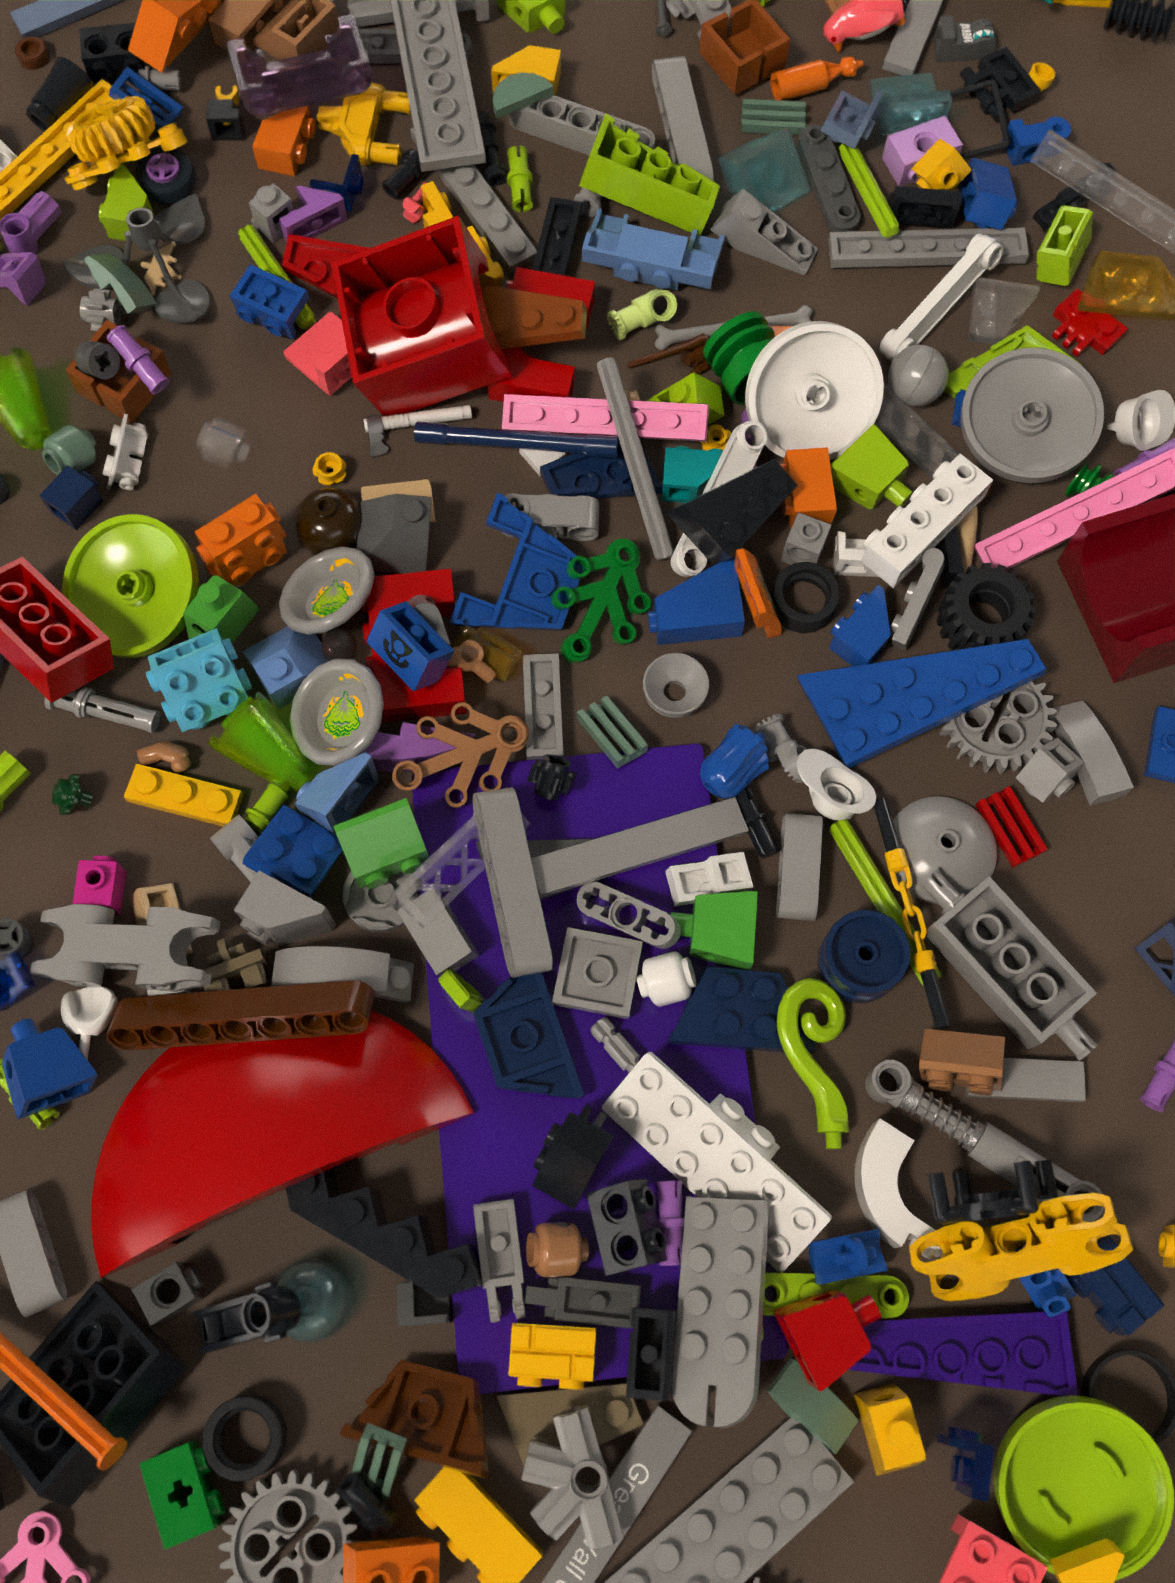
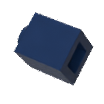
[39,465,104,530]

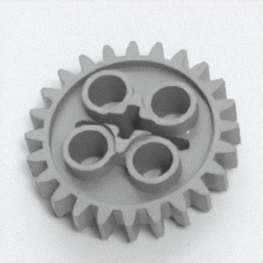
[939,681,1057,774]
[219,1469,361,1583]

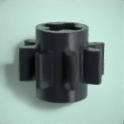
[528,754,577,800]

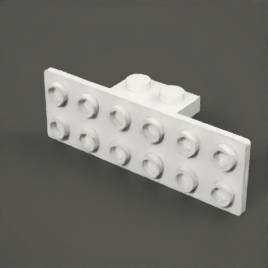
[602,1051,832,1273]

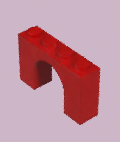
[488,267,595,402]
[362,568,467,723]

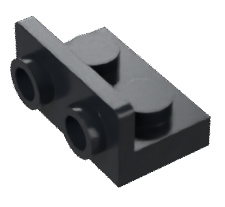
[888,186,961,228]

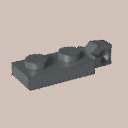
[525,1277,641,1329]

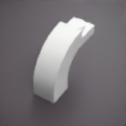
[854,1118,943,1259]

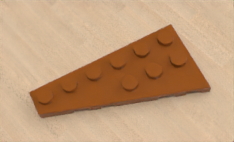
[480,284,587,349]

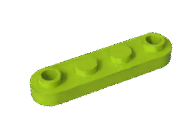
[763,1273,909,1319]

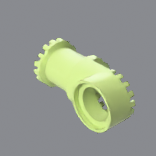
[607,289,677,340]

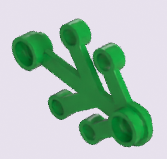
[551,538,651,664]

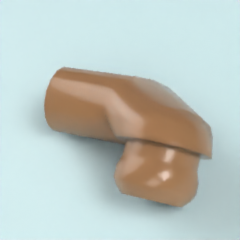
[136,741,191,772]

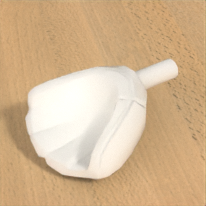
[61,986,118,1060]

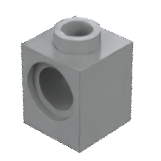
[781,513,831,565]

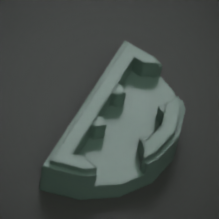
[493,72,554,119]

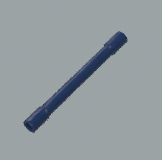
[414,421,620,458]

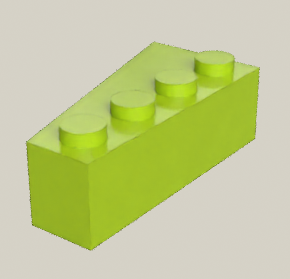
[579,113,720,235]

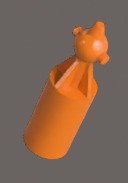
[770,57,864,101]

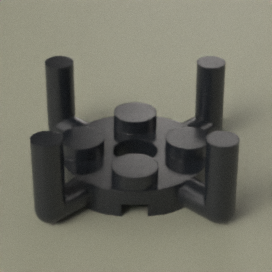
[927,1159,1058,1224]

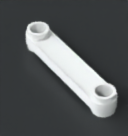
[880,233,1004,361]
[670,421,767,577]

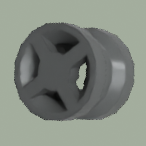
[75,340,120,379]
[0,918,33,962]

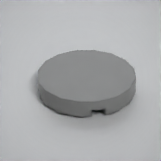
[342,871,418,933]

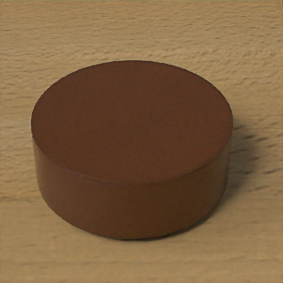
[15,36,50,70]

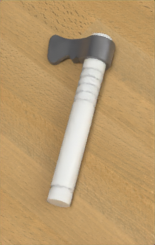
[364,405,472,458]

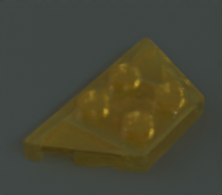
[1078,250,1175,320]

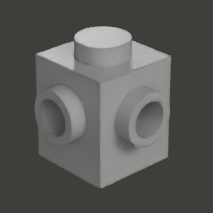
[1016,738,1085,803]

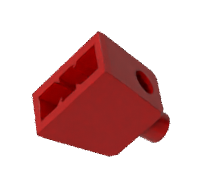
[773,1289,881,1392]

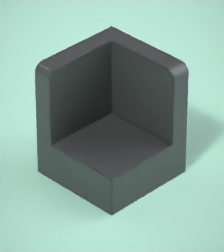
[396,1282,451,1327]

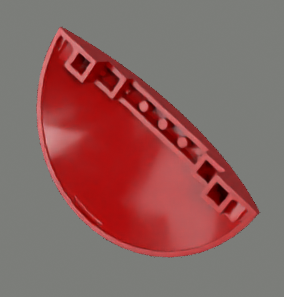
[91,1010,475,1278]

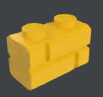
[509,1323,596,1390]

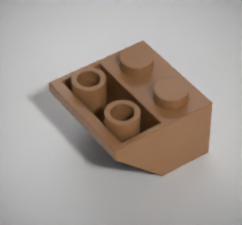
[252,0,341,74]
[919,1029,1005,1096]

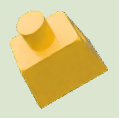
[854,1383,926,1476]

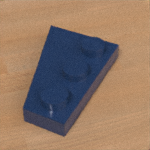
[540,444,662,498]

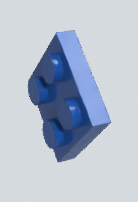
[242,805,343,898]

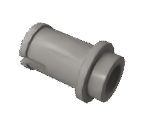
[139,66,181,91]

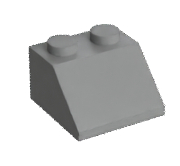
[234,871,336,946]

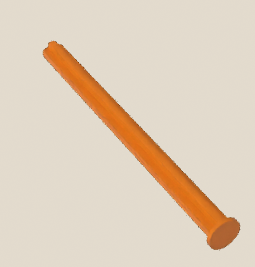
[0,1332,127,1471]

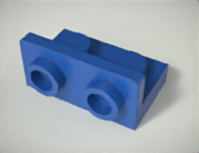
[229,264,310,339]

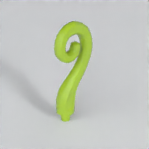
[777,978,849,1149]

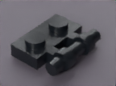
[960,47,1042,121]

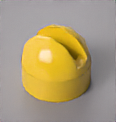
[1028,62,1055,91]

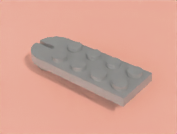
[672,1197,769,1429]

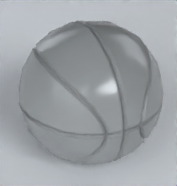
[888,345,948,407]

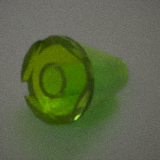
[0,348,52,451]
[208,692,313,793]

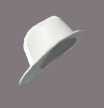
[1107,390,1175,451]
[796,749,876,821]

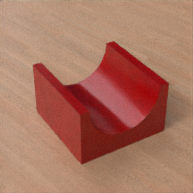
[331,215,512,417]

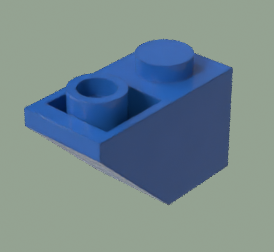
[829,585,891,666]

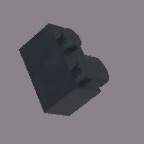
[532,1104,613,1210]

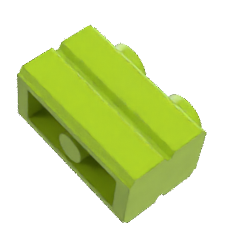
[1037,205,1093,286]

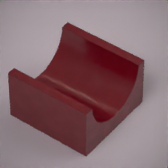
[1057,494,1175,683]

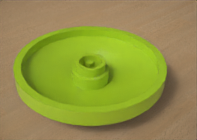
[62,514,199,658]

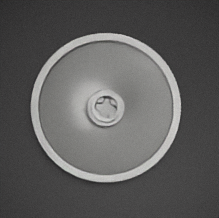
[960,348,1104,483]

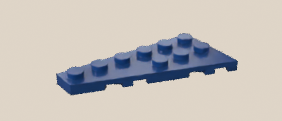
[797,639,1046,768]

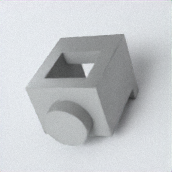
[249,183,294,243]

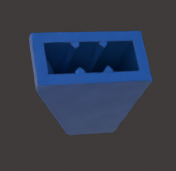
[648,557,745,645]

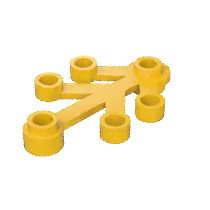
[65,123,188,191]

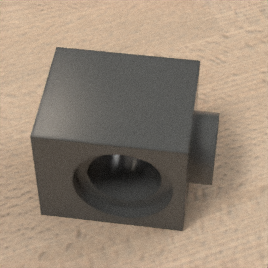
[132,1262,204,1326]

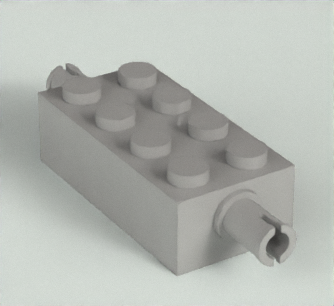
[919,869,1098,1060]

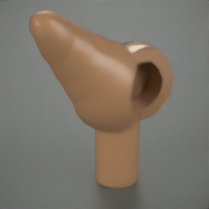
[446,639,497,684]

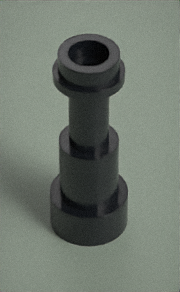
[477,112,507,186]

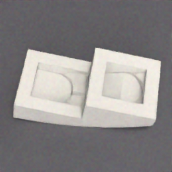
[665,852,753,907]

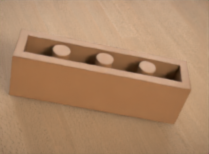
[208,0,291,60]

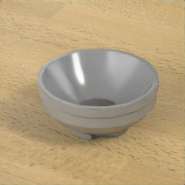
[643,653,709,718]

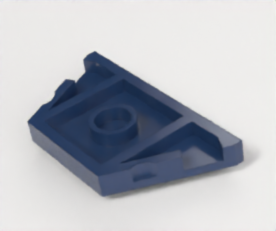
[668,967,815,1054]
[473,972,585,1100]

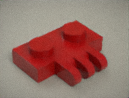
[1051,288,1128,357]

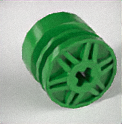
[703,311,775,405]

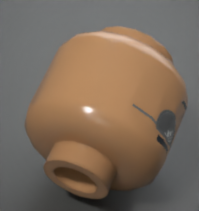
[526,1222,589,1277]

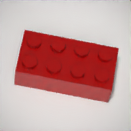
[0,557,114,703]

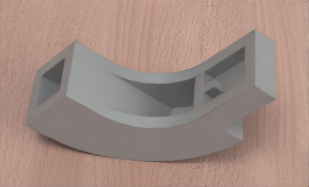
[271,946,414,1002]

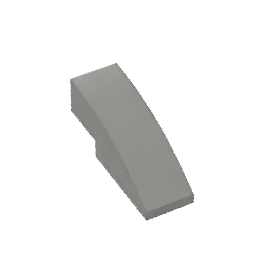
[1050,700,1134,806]

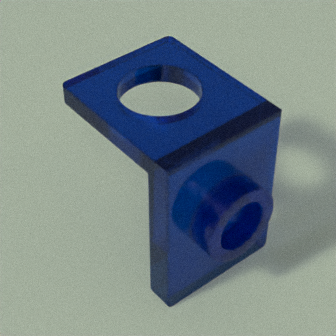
[309,154,364,211]

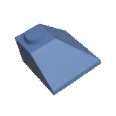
[242,626,332,710]
[295,752,380,835]

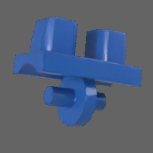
[808,1229,887,1284]
[1014,1245,1076,1317]

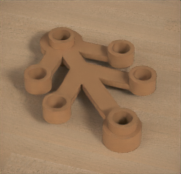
[392,702,529,808]

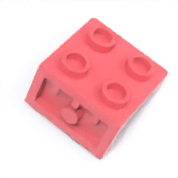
[283,312,352,396]
[939,1514,1048,1583]

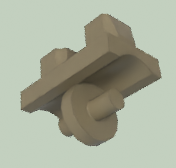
[200,938,270,992]

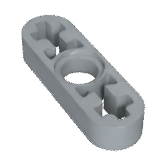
[577,882,681,949]

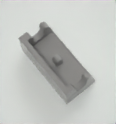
[397,888,480,976]

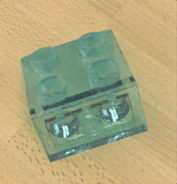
[869,73,952,135]

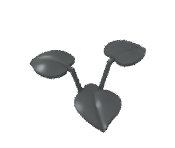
[63,193,210,323]

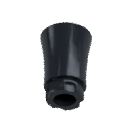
[25,56,95,132]

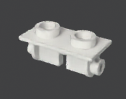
[103,414,148,490]

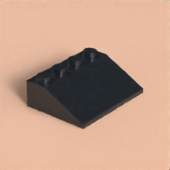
[0,1281,188,1508]

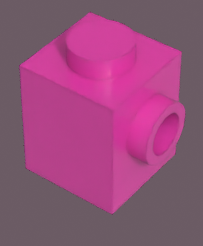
[72,856,127,915]

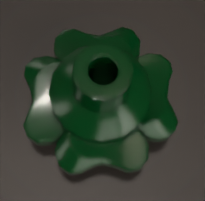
[51,773,93,816]

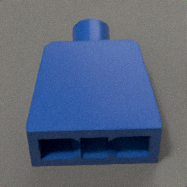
[2,1018,97,1120]

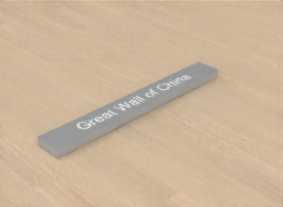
[540,1405,692,1583]

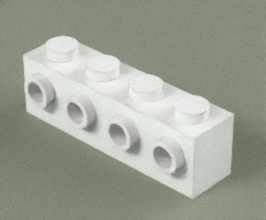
[861,453,993,588]

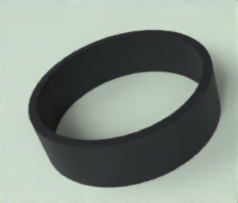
[1082,1350,1175,1444]

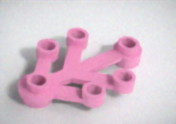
[0,1511,91,1583]

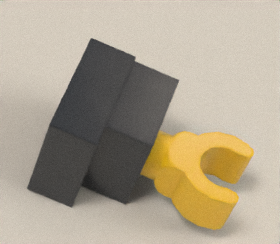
[206,85,245,141]

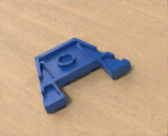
[449,493,583,631]

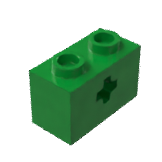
[139,1440,225,1550]

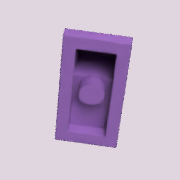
[279,186,347,242]
[0,252,46,306]

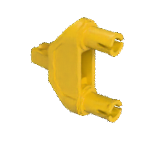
[317,83,411,166]

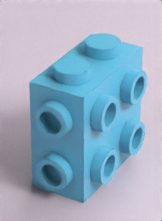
[145,628,252,733]

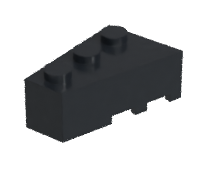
[666,459,798,565]

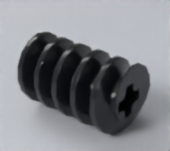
[1103,0,1175,42]

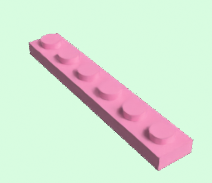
[502,394,709,442]
[974,448,1175,570]

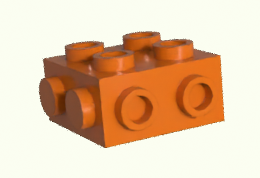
[195,493,287,586]

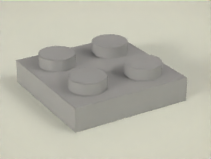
[552,927,643,1019]

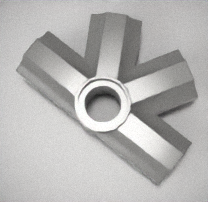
[521,1405,624,1549]

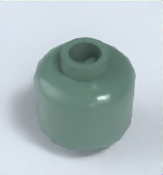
[42,425,96,475]

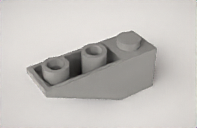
[711,189,818,275]

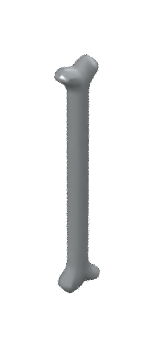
[655,305,812,351]

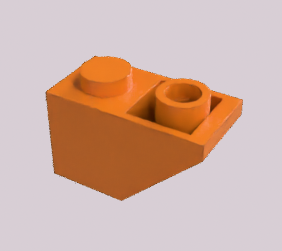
[252,102,316,177]

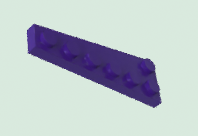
[849,1311,1078,1396]

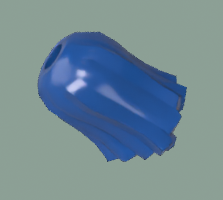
[700,724,769,799]

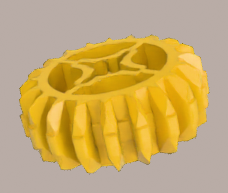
[66,96,156,162]

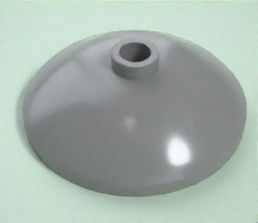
[885,796,997,904]

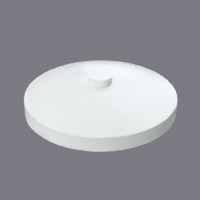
[745,321,884,460]

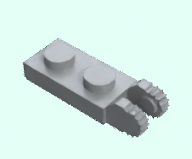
[473,1199,526,1323]

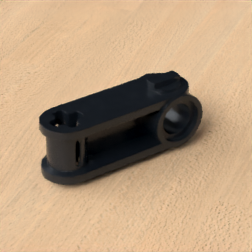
[193,1281,301,1354]

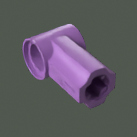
[0,191,62,254]

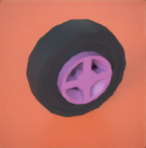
[135,147,196,204]

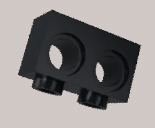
[79,22,153,82]
[586,1179,667,1276]

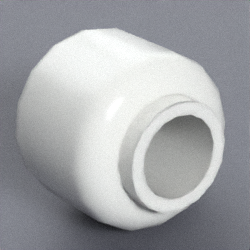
[637,951,697,1007]

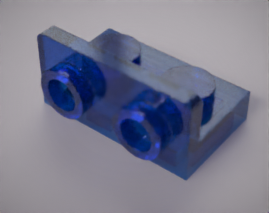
[936,1426,994,1502]

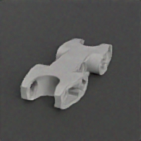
[30,904,221,992]

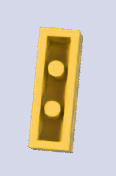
[414,1467,543,1583]

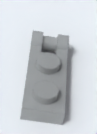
[890,548,944,651]

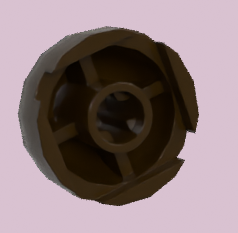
[295,487,362,556]

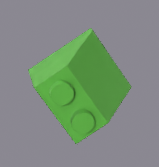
[333,798,430,888]

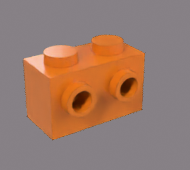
[780,447,837,529]
[343,1535,440,1583]

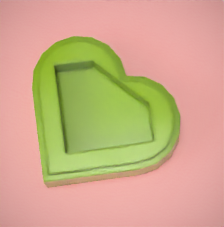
[438,969,484,1013]

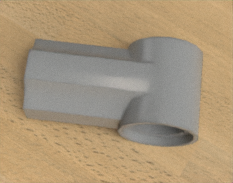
[209,814,258,883]

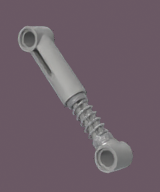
[865,1060,1104,1222]

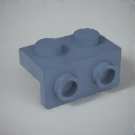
[820,90,883,149]

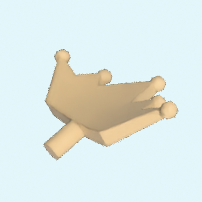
[141,241,182,296]

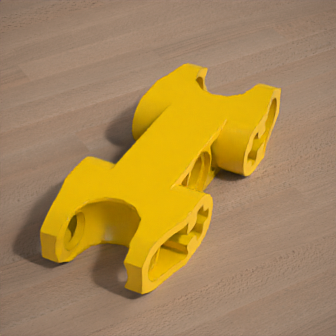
[909,1193,1133,1301]

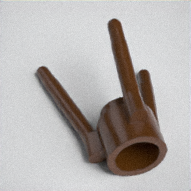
[627,333,709,378]

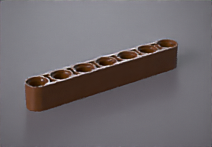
[106,980,375,1050]

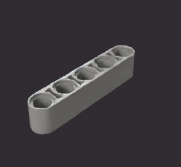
[652,56,714,182]
[509,95,655,156]
[473,787,553,978]

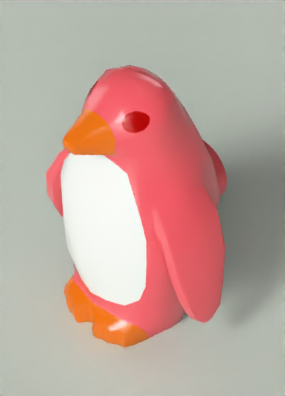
[823,0,905,52]

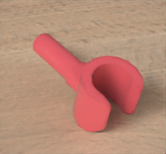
[403,182,426,224]

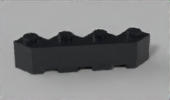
[285,1167,483,1298]

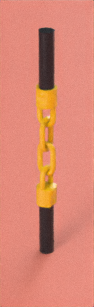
[874,798,951,1030]

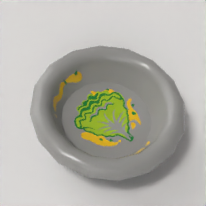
[279,546,375,635]
[290,659,384,766]

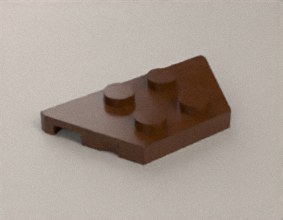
[339,1360,489,1479]

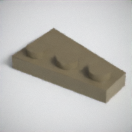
[497,1383,644,1466]

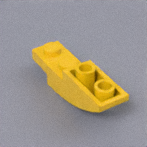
[421,181,505,287]

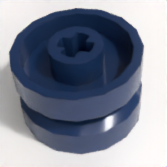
[817,910,910,1004]

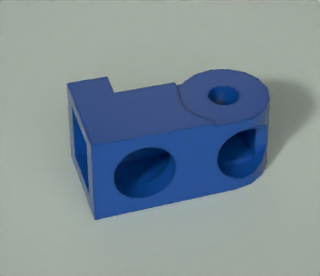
[1002,117,1071,166]

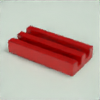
[975,786,1048,868]

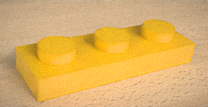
[124,764,244,827]

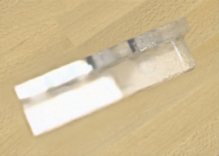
[386,814,531,929]

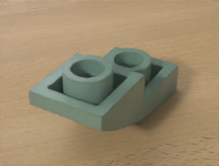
[84,253,157,314]
[766,1359,859,1454]

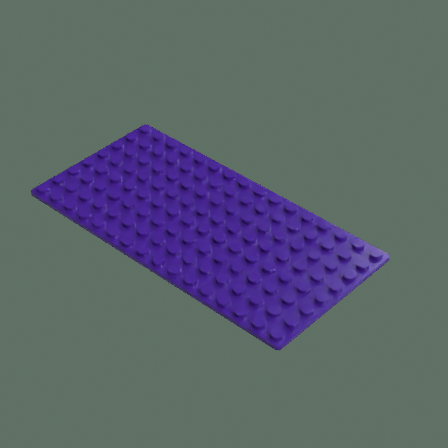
[411,744,787,1394]

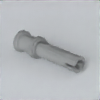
[44,686,160,733]

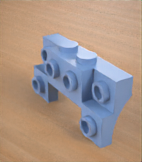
[582,208,725,290]

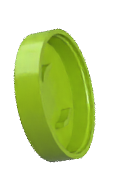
[993,1396,1174,1581]

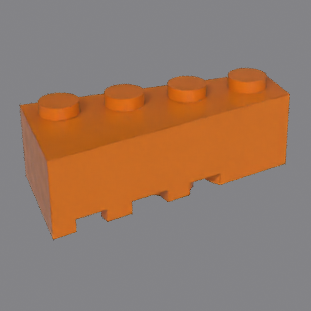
[128,0,225,73]

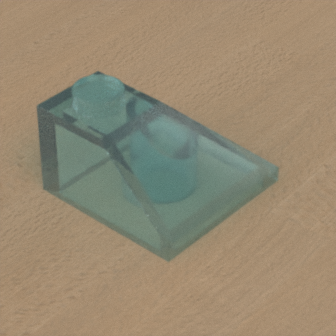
[718,128,810,213]

